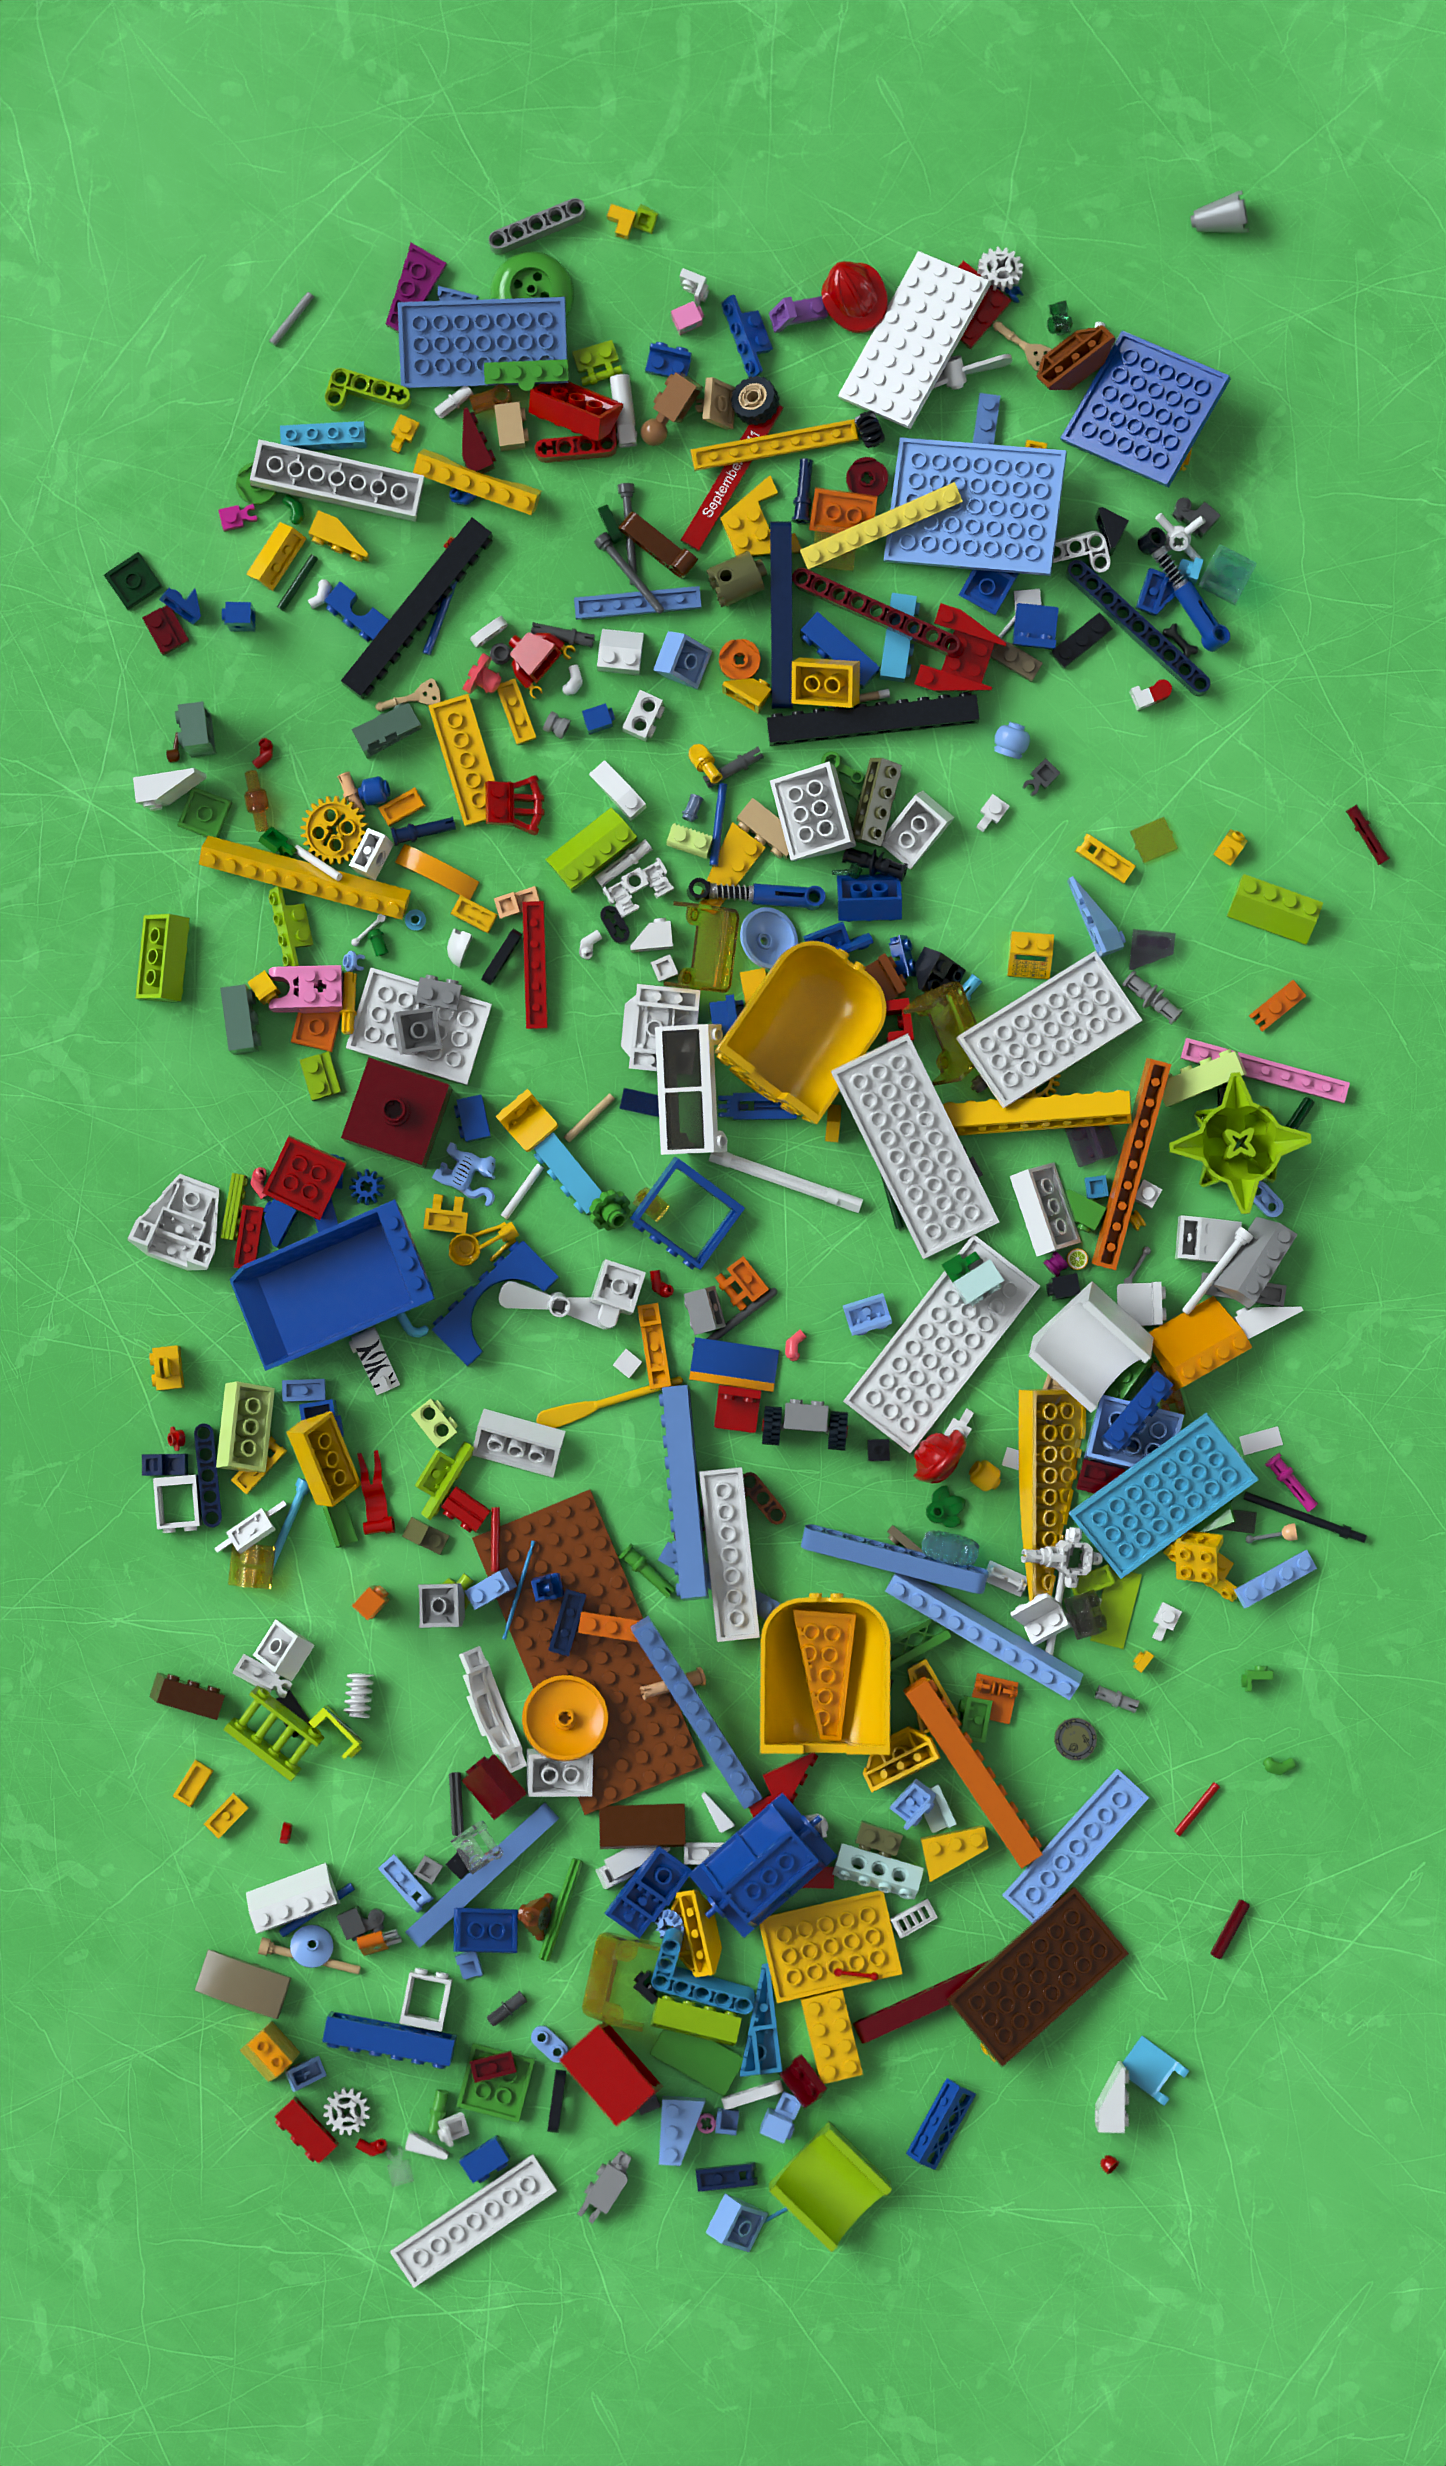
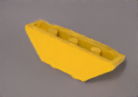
[863,1726,941,1793]
[671,1889,722,1977]

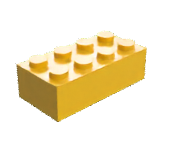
[800,1988,863,2084]

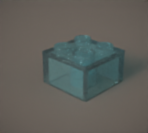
[1198,544,1257,605]

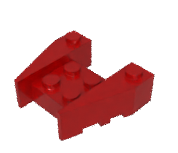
[914,603,1007,691]

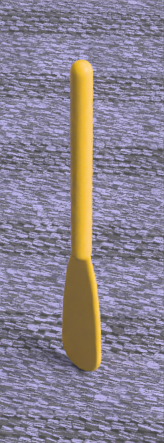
[536,1377,683,1428]

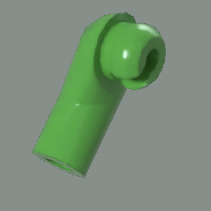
[1263,1757,1296,1775]

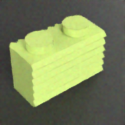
[667,823,713,859]

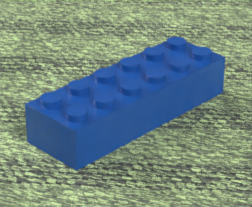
[322,2011,457,2069]

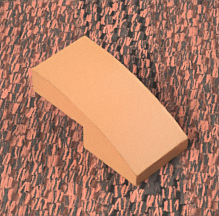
[494,886,541,919]

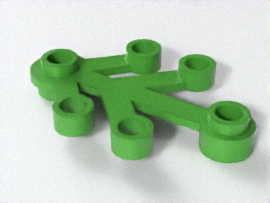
[821,751,863,828]

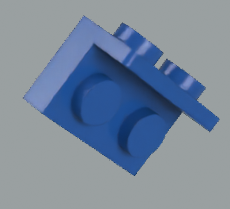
[645,342,692,378]

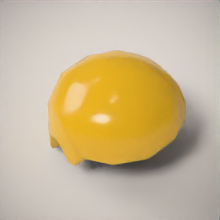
[449,1233,481,1266]

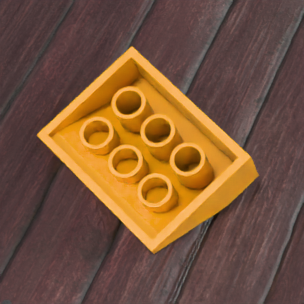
[1148,1296,1253,1391]

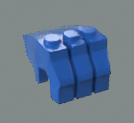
[531,1573,564,1602]

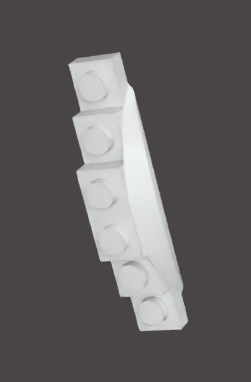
[459,1646,527,1773]

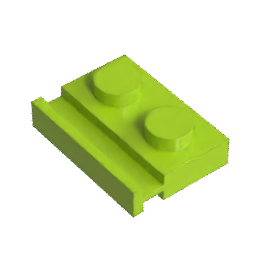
[299,1051,341,1101]

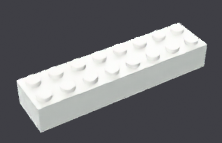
[250,439,424,522]

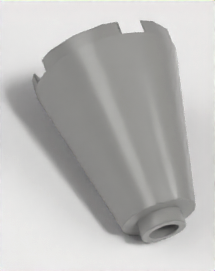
[1190,190,1249,233]

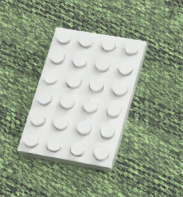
[346,968,492,1085]

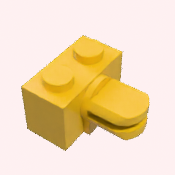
[149,1345,185,1391]

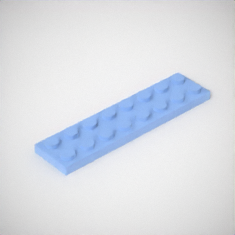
[1002,1768,1149,1923]

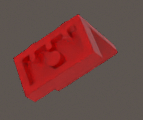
[714,1385,761,1433]

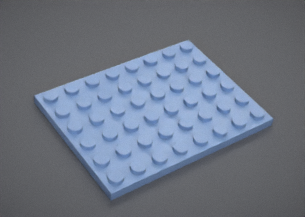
[884,437,1067,576]

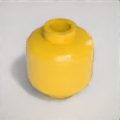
[969,1460,1001,1492]

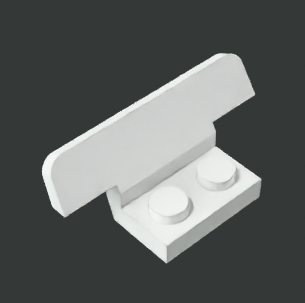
[214,1501,287,1554]

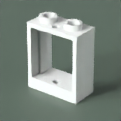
[153,1475,202,1533]
[399,1968,453,2032]

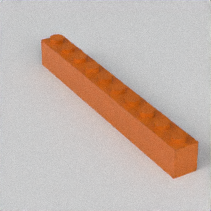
[1092,1058,1171,1270]
[903,1676,1043,1869]

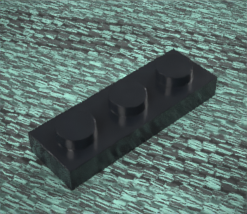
[1050,612,1113,669]

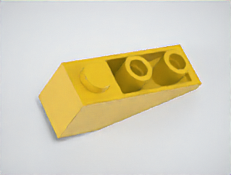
[308,510,370,562]

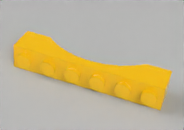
[413,449,542,515]

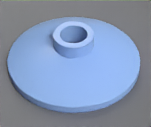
[290,1925,333,1968]

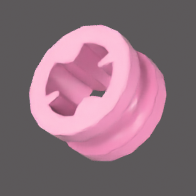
[697,2113,716,2134]

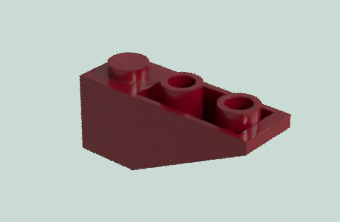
[462,408,496,474]

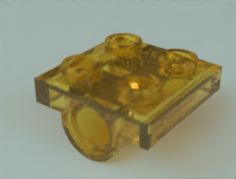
[228,1543,276,1589]

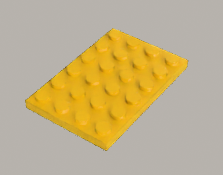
[759,1890,903,2003]

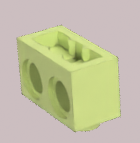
[411,1399,458,1448]

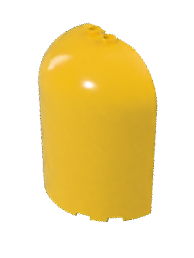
[714,941,886,1124]
[760,1593,890,1755]

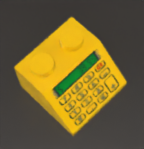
[1007,931,1054,980]

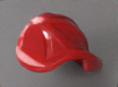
[821,261,888,333]
[913,1429,967,1484]

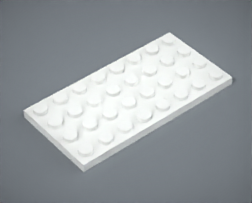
[838,251,991,429]
[956,951,1142,1109]

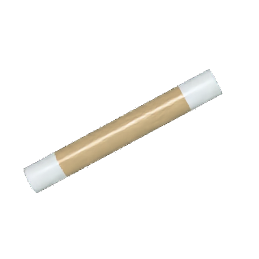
[828,689,890,709]

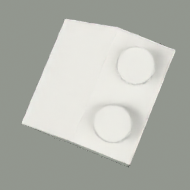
[597,629,644,675]
[253,1619,315,1681]

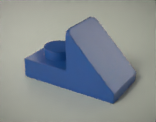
[159,588,201,625]

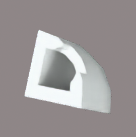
[447,929,473,968]

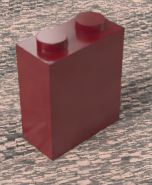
[462,1754,527,1820]

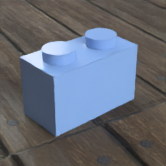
[464,1568,517,1610]
[760,2107,795,2144]

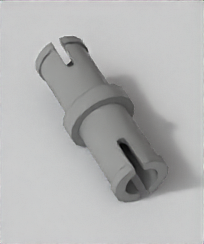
[1095,1685,1139,1713]

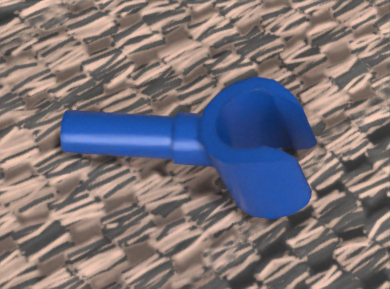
[997,286,1023,303]

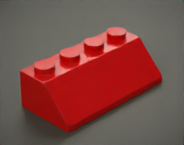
[528,381,624,441]

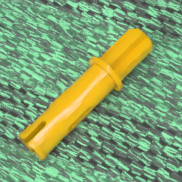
[340,972,357,1035]

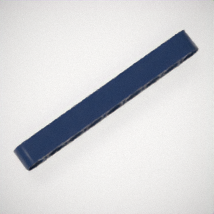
[770,521,793,709]
[1066,560,1210,696]

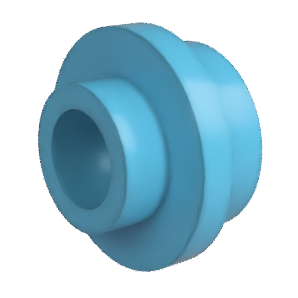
[405,909,426,931]

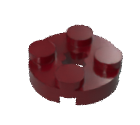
[846,457,888,497]

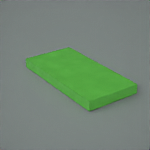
[650,2029,743,2097]

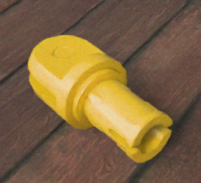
[688,744,722,784]

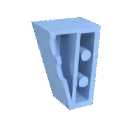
[659,2096,705,2166]

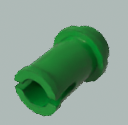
[367,929,389,957]

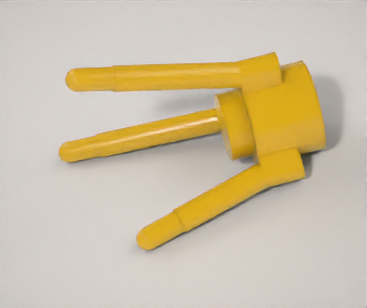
[471,1222,519,1262]

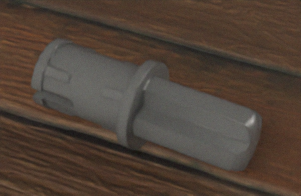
[487,1991,527,2026]

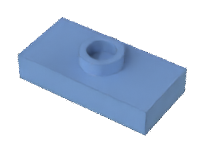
[282,1379,326,1402]

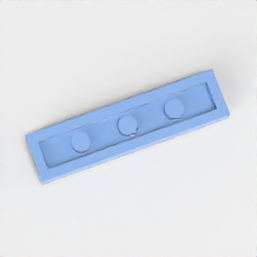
[1234,1550,1317,1608]

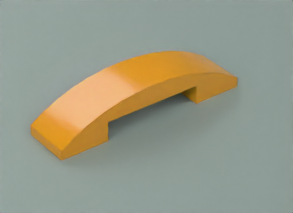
[395,844,480,900]
[637,1303,671,1390]

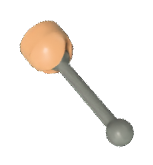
[1245,1523,1298,1543]

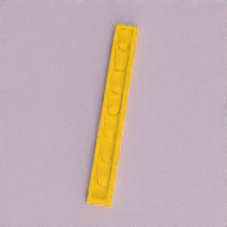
[690,419,859,471]

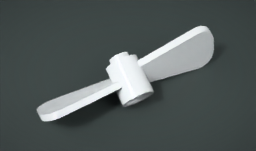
[933,354,1012,389]
[499,1281,604,1329]

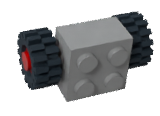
[762,1399,848,1451]

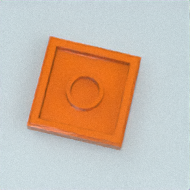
[291,1012,341,1052]

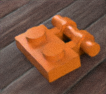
[715,1256,769,1312]

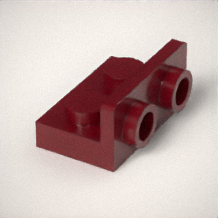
[780,2054,827,2108]

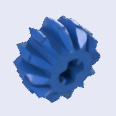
[349,1169,385,1205]

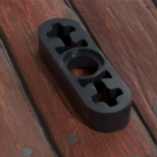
[481,928,523,986]
[547,2069,566,2133]

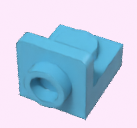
[1178,557,1203,585]

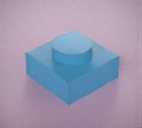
[1084,1175,1109,1199]

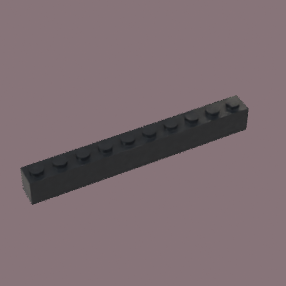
[341,517,493,700]
[767,692,979,746]

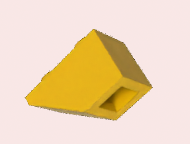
[247,970,281,1005]

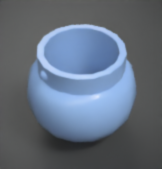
[994,722,1030,759]

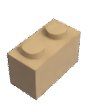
[494,402,529,451]

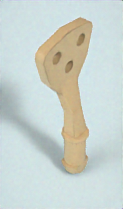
[993,321,1052,371]
[376,678,441,712]

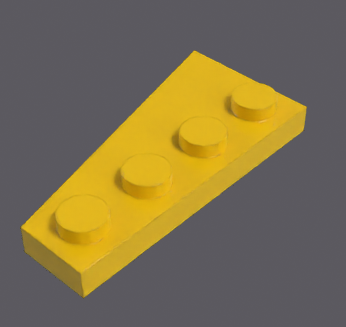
[698,822,766,915]

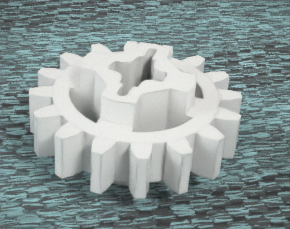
[977,247,1023,291]
[323,2087,370,2135]

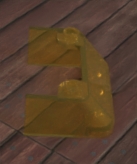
[664,901,739,993]
[903,981,977,1086]
[582,1932,661,2032]

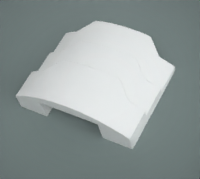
[621,984,701,1075]

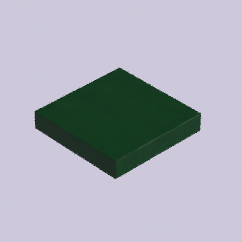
[104,552,162,610]

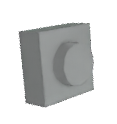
[414,1855,443,1885]

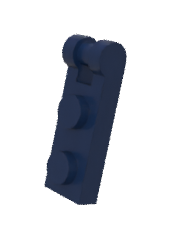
[696,2162,758,2192]

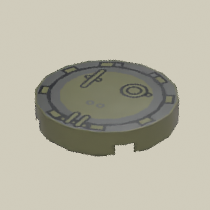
[1054,1718,1097,1760]

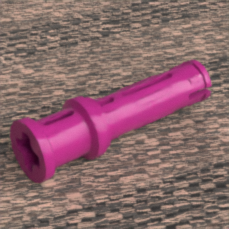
[1265,1453,1318,1512]

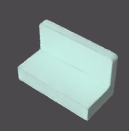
[923,1784,956,1833]

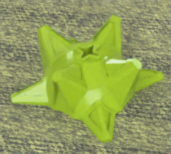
[1169,1072,1312,1214]

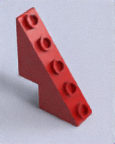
[749,1753,818,1817]

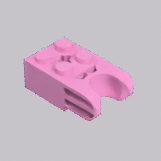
[269,965,343,1013]

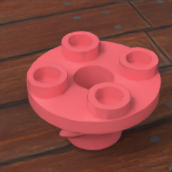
[462,653,501,694]

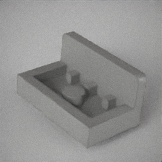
[415,975,463,1011]

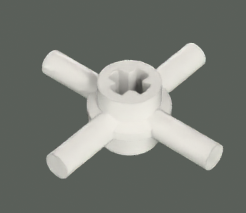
[1151,513,1206,561]

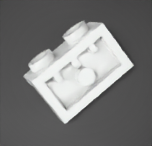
[680,268,709,306]

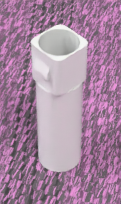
[610,374,637,448]

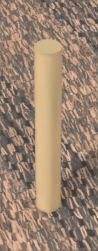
[564,1093,615,1143]

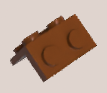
[865,953,907,1001]

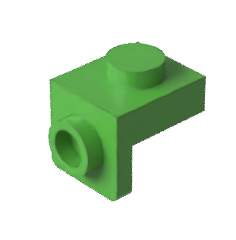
[1241,1666,1273,1692]

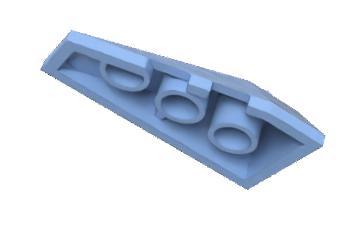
[1067,876,1126,958]

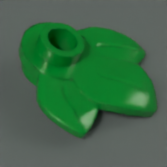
[926,1485,966,1528]

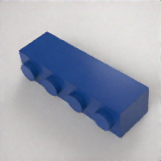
[800,611,880,690]

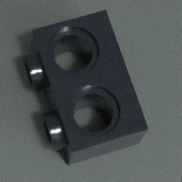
[1046,1273,1080,1300]

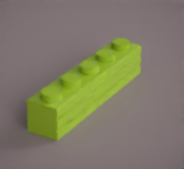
[221,1173,248,1241]

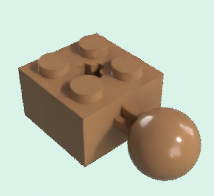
[641,372,703,446]

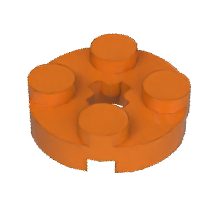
[719,639,761,680]

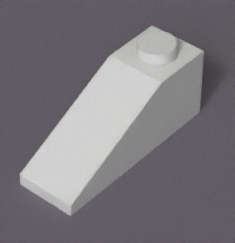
[589,760,646,821]
[1233,1307,1303,1339]

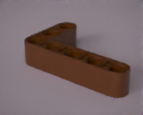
[674,1472,786,1541]

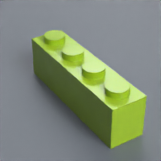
[650,1996,742,2046]

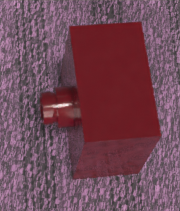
[341,1057,453,1169]

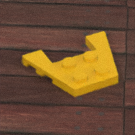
[720,476,802,557]

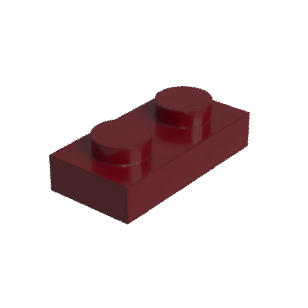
[470,2050,517,2083]

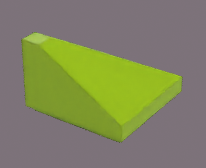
[632,204,659,234]

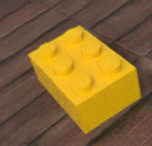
[791,657,860,708]

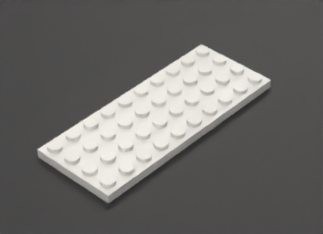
[831,1033,999,1259]
[843,1235,1040,1453]

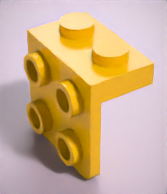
[495,1089,558,1152]

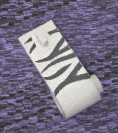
[349,1326,400,1395]

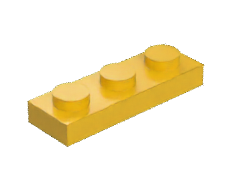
[497,678,537,745]

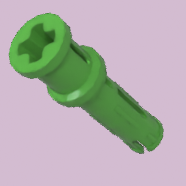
[618,1544,676,1598]

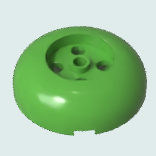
[490,252,574,318]

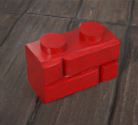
[442,1486,491,1533]

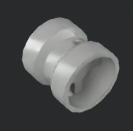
[543,711,571,739]

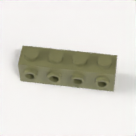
[852,758,902,846]

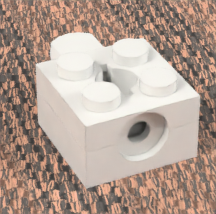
[590,1259,646,1329]

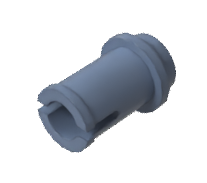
[682,794,703,822]

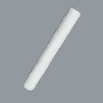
[295,845,342,881]
[501,1163,544,1220]

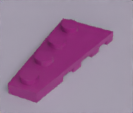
[385,242,447,333]

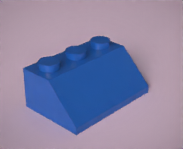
[837,874,902,922]

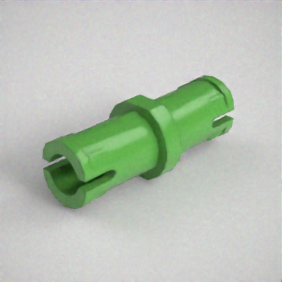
[428,2089,448,2135]

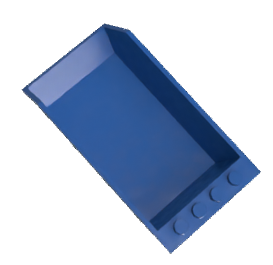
[229,1200,435,1371]

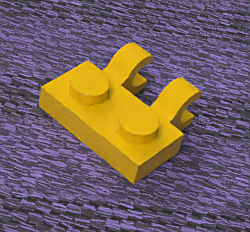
[423,1194,468,1234]

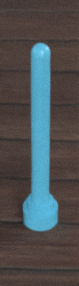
[264,1477,311,1575]

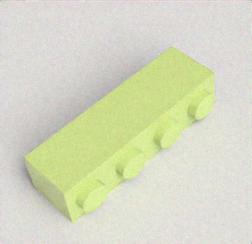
[1162,1049,1247,1107]

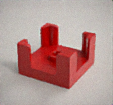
[886,998,914,1043]

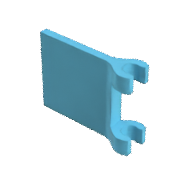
[1123,2036,1189,2106]

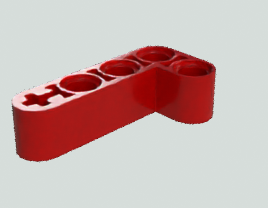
[535,424,617,463]

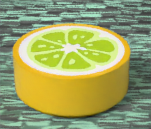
[1066,1248,1088,1270]

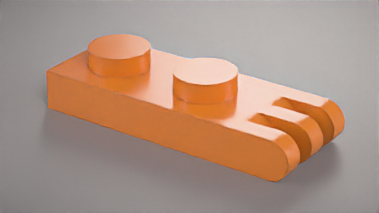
[1249,980,1306,1032]

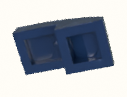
[142,1454,188,1476]

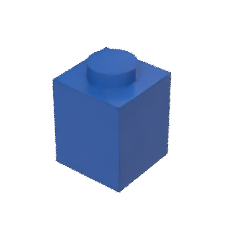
[582,703,615,734]

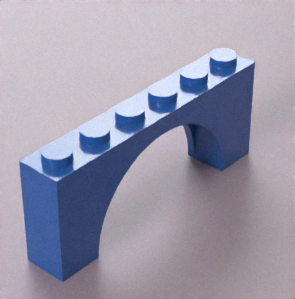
[432,1241,559,1367]

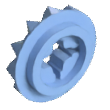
[655,1909,684,1943]

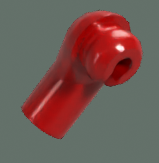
[251,738,273,770]
[650,1270,674,1298]
[355,2138,388,2156]

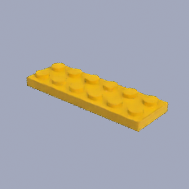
[428,694,495,827]

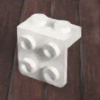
[1117,1282,1166,1326]

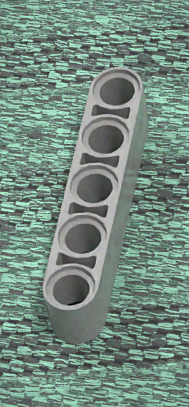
[489,198,585,255]

